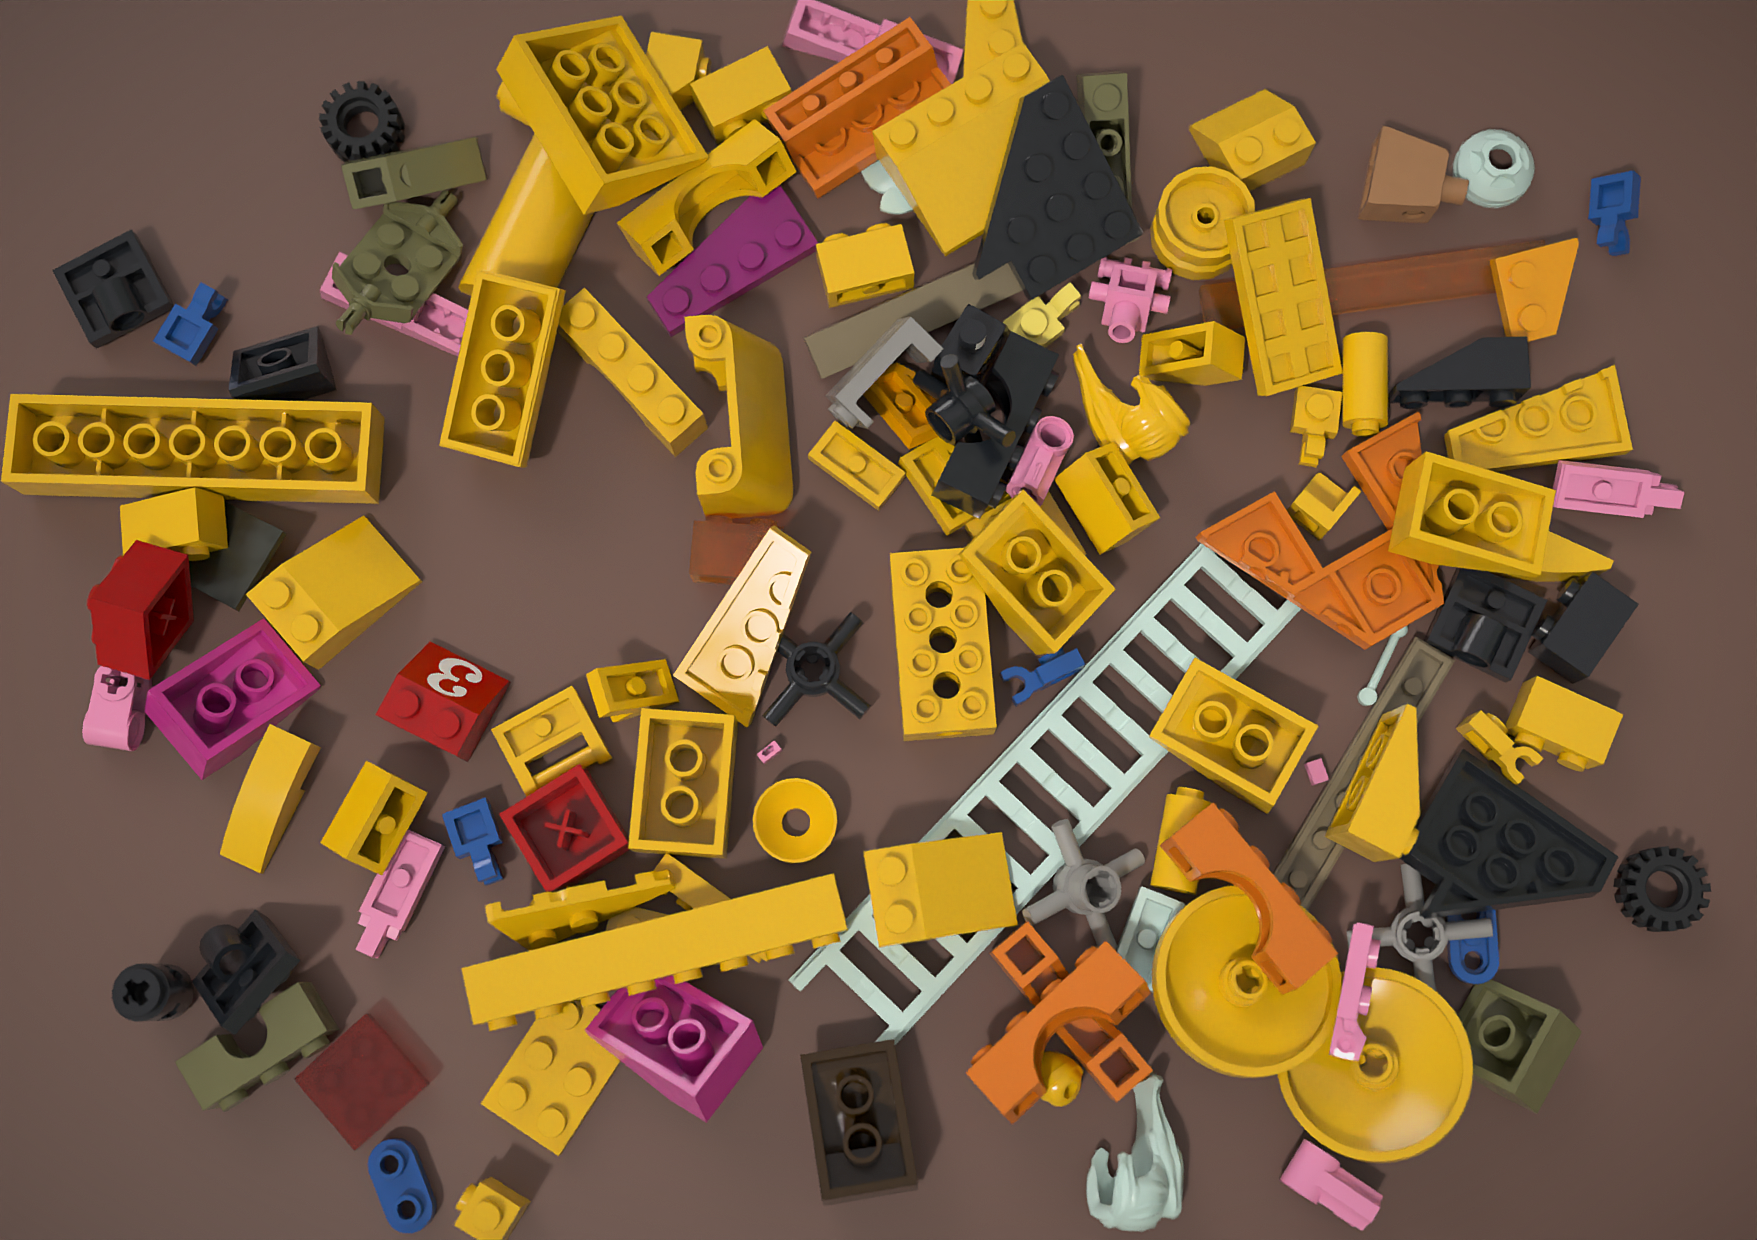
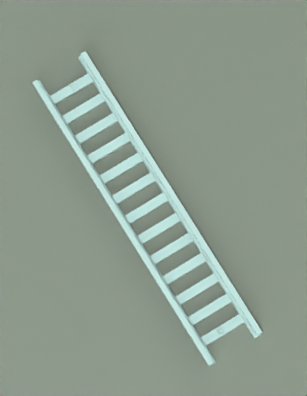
[789,544,1301,1045]

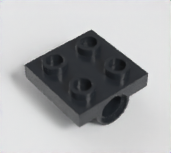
[52,229,174,349]
[1424,568,1547,683]
[192,909,300,1035]

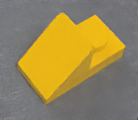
[586,659,679,722]

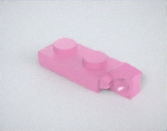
[1553,460,1684,518]
[355,830,445,959]
[1329,923,1381,1061]

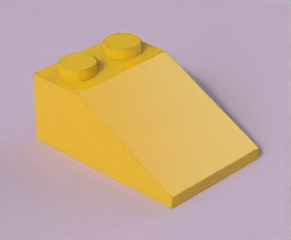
[1388,451,1556,578]
[959,489,1116,655]
[246,515,422,670]
[1149,658,1318,814]
[1324,704,1420,862]
[864,832,1018,948]

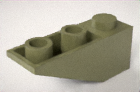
[1076,71,1132,207]
[341,136,487,210]

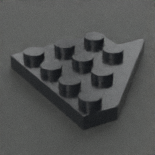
[972,75,1144,300]
[1399,749,1619,919]

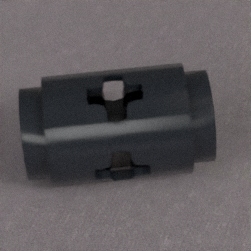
[112,963,194,1022]

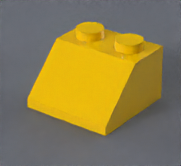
[1189,89,1316,192]

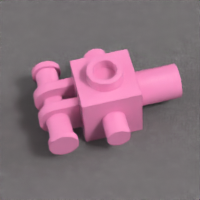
[1089,256,1172,343]

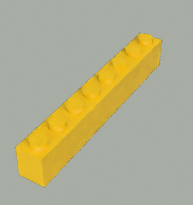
[461,874,848,1032]

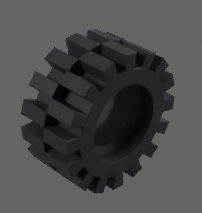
[319,81,405,163]
[1613,846,1711,932]

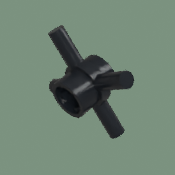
[913,354,1016,447]
[762,612,871,727]

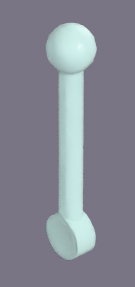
[1357,626,1408,706]

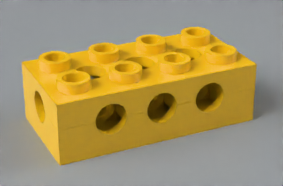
[890,548,997,741]

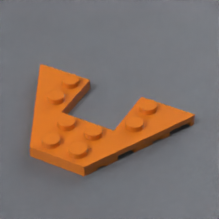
[1195,411,1444,650]

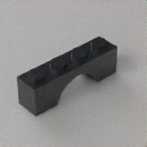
[931,331,1060,519]

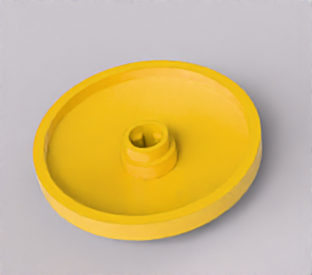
[1152,885,1342,1078]
[1278,967,1473,1163]

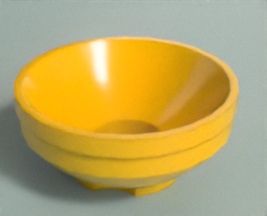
[753,778,837,863]

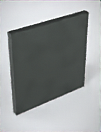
[189,501,287,612]

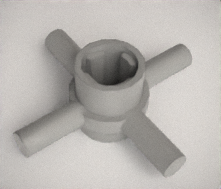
[1023,819,1145,949]
[1346,864,1493,991]

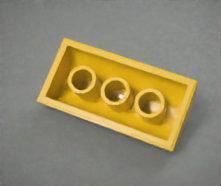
[458,134,594,296]
[439,268,566,468]

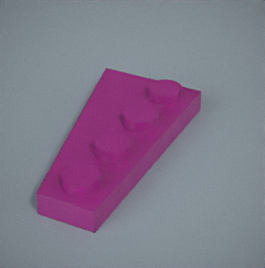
[647,185,818,337]

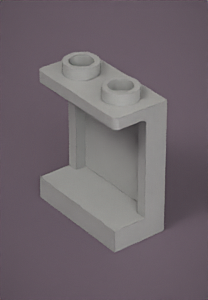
[825,317,943,429]

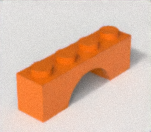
[1160,802,1339,995]
[989,921,1153,1102]
[965,941,1151,1125]

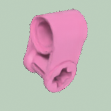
[82,666,152,751]

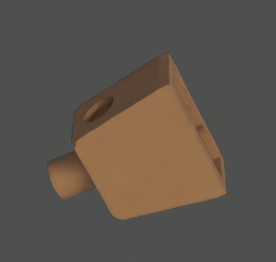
[1358,126,1469,223]

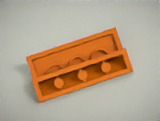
[763,17,951,199]

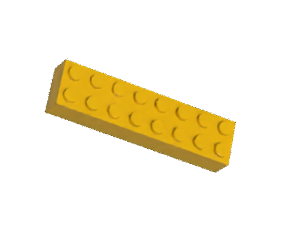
[1,394,385,504]

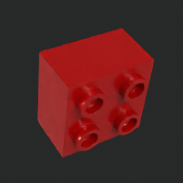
[87,540,194,680]
[499,764,630,892]

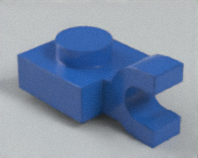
[1588,170,1641,256]
[153,282,228,366]
[999,647,1085,707]
[442,798,504,886]

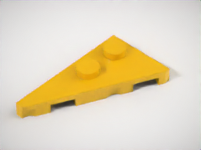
[485,869,676,951]

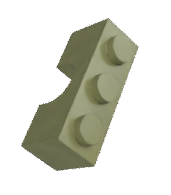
[175,982,340,1112]

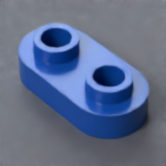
[1445,910,1499,984]
[368,1138,437,1234]

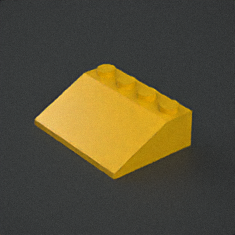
[496,15,709,215]
[872,42,1050,256]

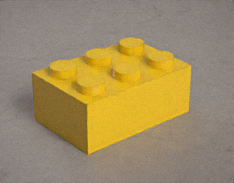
[628,708,738,859]

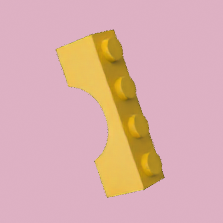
[617,119,797,276]
[557,287,708,457]

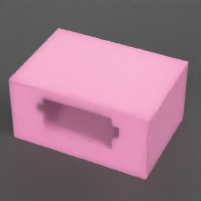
[757,740,782,765]
[1304,758,1329,786]

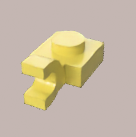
[1003,283,1081,348]

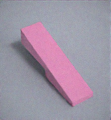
[782,0,963,84]
[320,252,468,356]

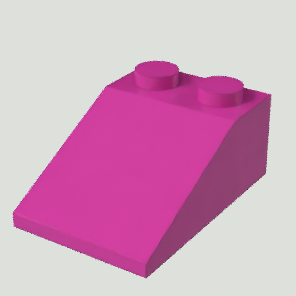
[144,618,321,780]
[585,975,763,1123]

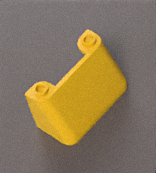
[685,315,794,521]

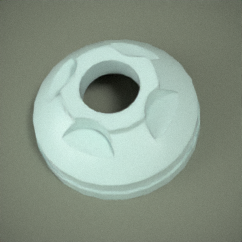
[1453,129,1534,208]

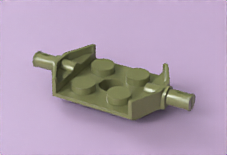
[332,190,463,335]

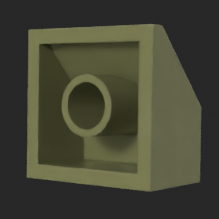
[1458,979,1582,1114]

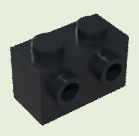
[1528,572,1639,684]

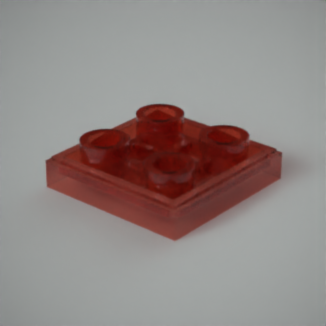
[294,1014,430,1151]

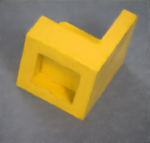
[1287,473,1361,541]

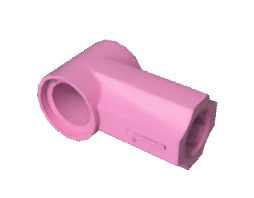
[1005,416,1074,506]
[1279,1139,1383,1231]

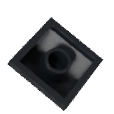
[229,326,337,401]

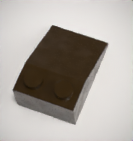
[800,1039,918,1206]

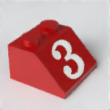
[375,641,511,762]

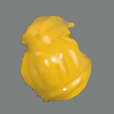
[1073,344,1190,465]

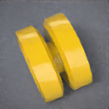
[1150,166,1255,280]

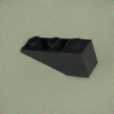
[1388,337,1531,409]

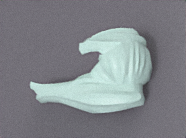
[1086,1072,1184,1231]

